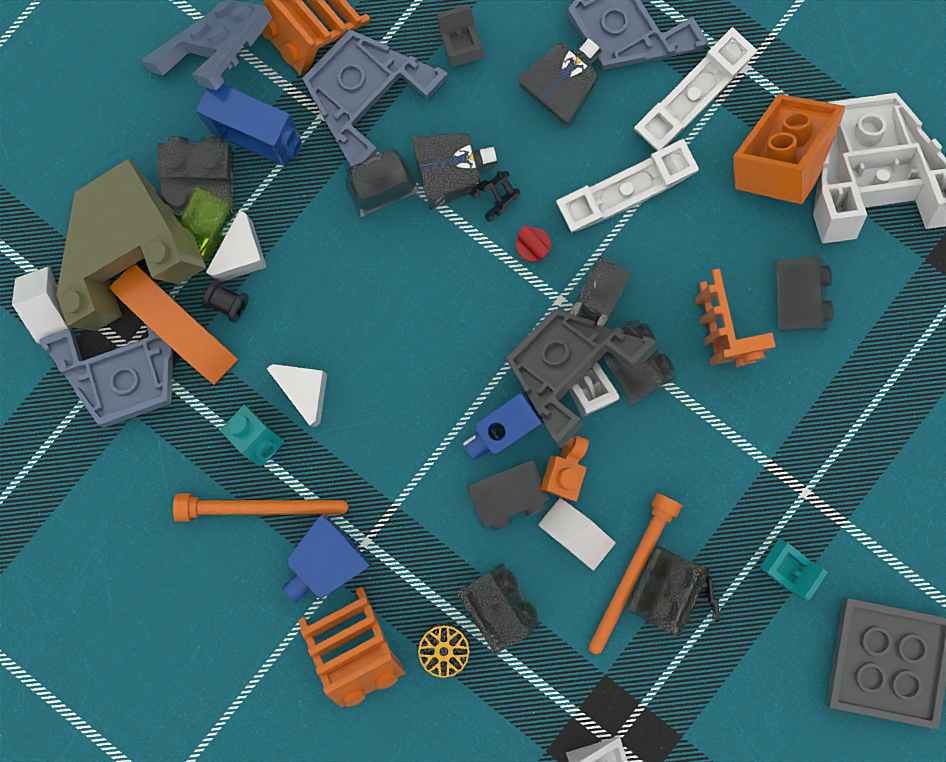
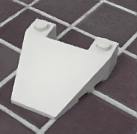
[813,93,946,244]

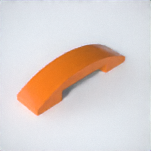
[109,263,239,385]

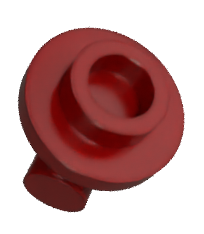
[516,225,551,263]

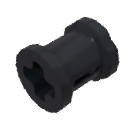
[202,279,249,323]

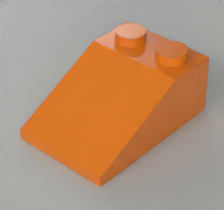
[733,94,845,204]

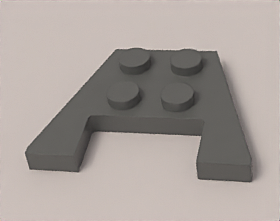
[506,309,658,448]

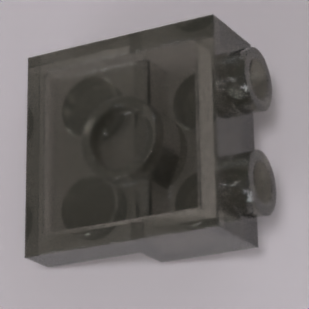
[157,136,234,219]

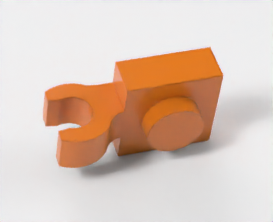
[540,436,589,502]

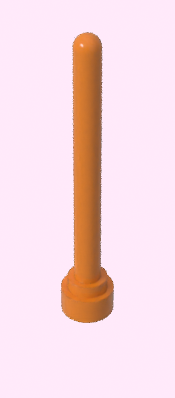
[173,493,348,522]
[589,493,683,655]

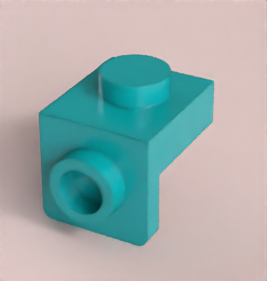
[220,405,284,467]
[759,539,828,600]

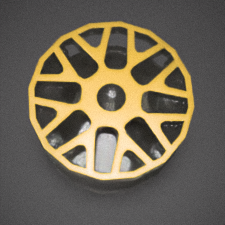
[418,623,470,678]

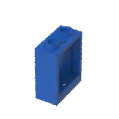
[196,84,302,167]

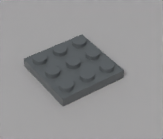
[826,597,946,730]

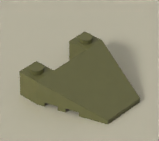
[56,159,206,331]

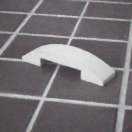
[634,27,758,151]
[556,138,699,233]

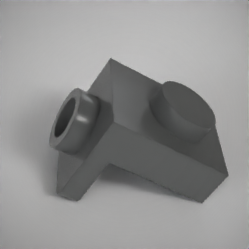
[437,5,484,67]

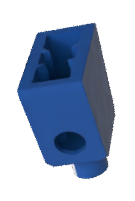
[463,393,544,460]
[282,514,372,603]

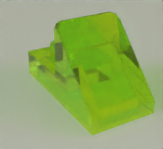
[180,187,232,262]

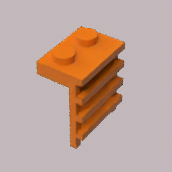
[261,0,371,75]
[695,268,776,367]
[298,587,406,708]

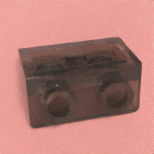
[776,256,834,331]
[602,319,675,404]
[467,459,550,531]
[628,546,709,637]
[456,563,540,655]

